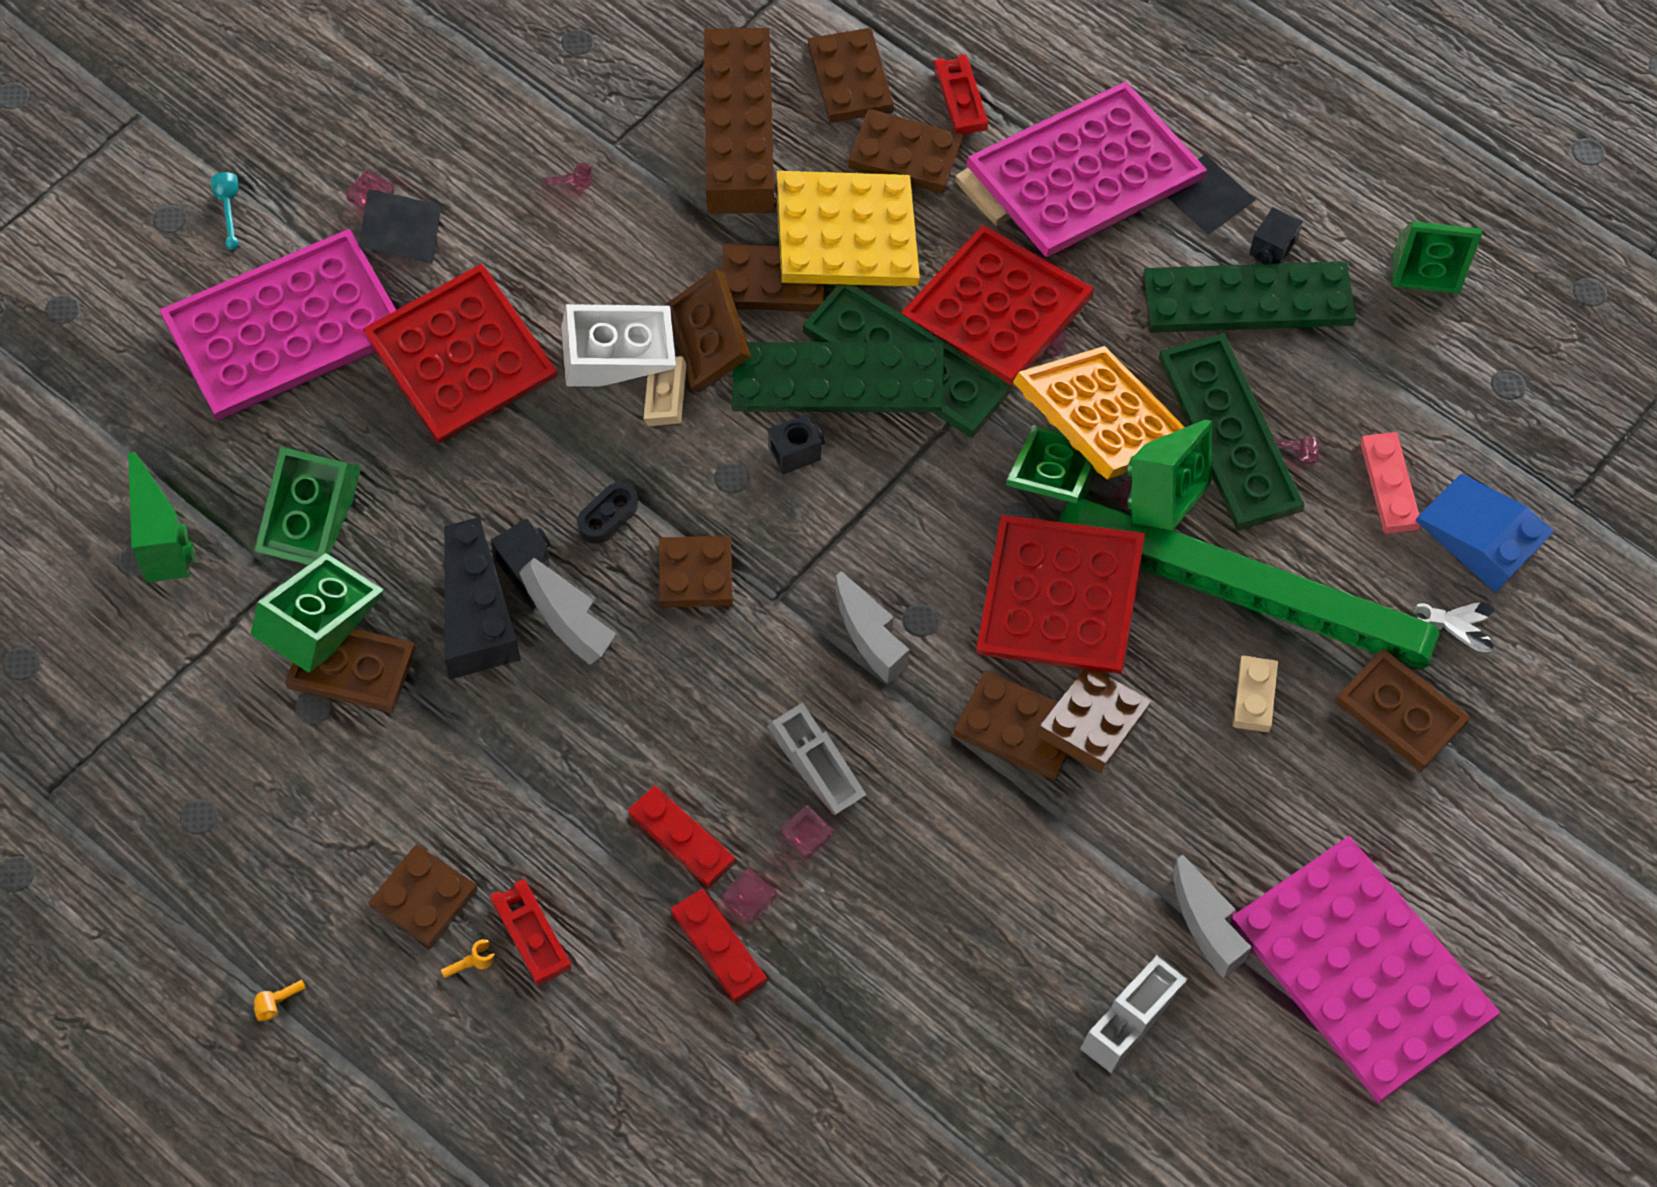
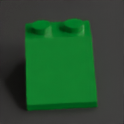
[1392,221,1482,294]
[1128,420,1212,531]
[1006,425,1096,504]
[254,446,361,565]
[128,452,195,582]
[250,553,384,673]

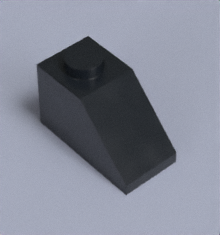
[490,519,550,610]

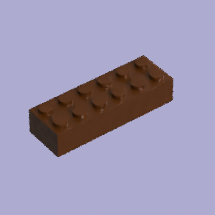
[704,28,774,214]

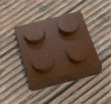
[659,536,733,608]
[368,844,478,949]

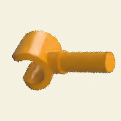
[441,939,495,978]
[254,980,305,1021]

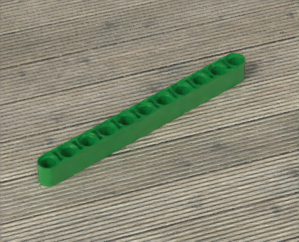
[1057,499,1440,669]

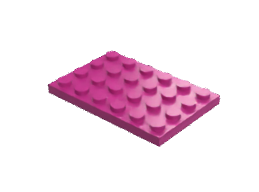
[966,81,1207,257]
[160,228,396,421]
[1230,836,1500,1104]

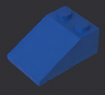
[1415,473,1554,593]

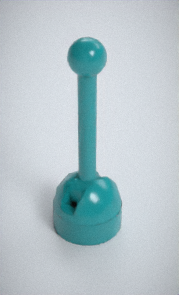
[210,172,239,250]

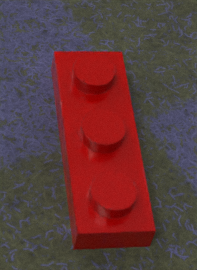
[628,785,736,889]
[671,888,767,1004]

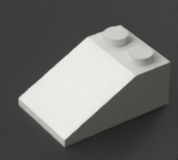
[561,304,676,386]

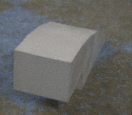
[520,558,616,665]
[835,571,910,684]
[767,702,866,815]
[1172,854,1251,979]
[1080,955,1187,1073]

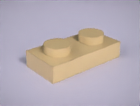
[955,168,1011,227]
[643,356,687,426]
[1232,656,1278,733]

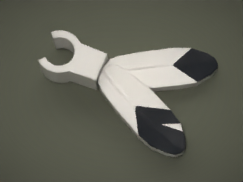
[1413,602,1495,652]

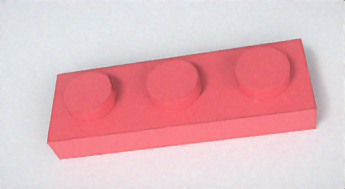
[1360,432,1421,534]

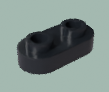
[577,482,638,543]

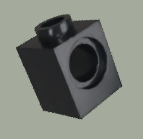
[1249,207,1303,264]
[768,414,825,475]

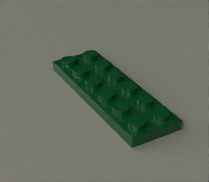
[1143,261,1356,333]
[803,284,1013,438]
[1158,333,1305,531]
[731,342,944,413]

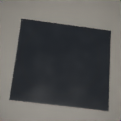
[1167,154,1256,235]
[359,189,441,263]

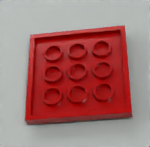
[900,225,1094,387]
[363,263,557,444]
[976,515,1145,675]

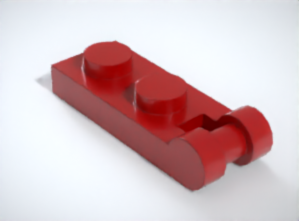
[933,54,988,134]
[489,878,572,987]

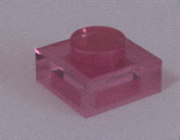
[345,170,395,210]
[780,805,834,860]
[723,868,777,924]

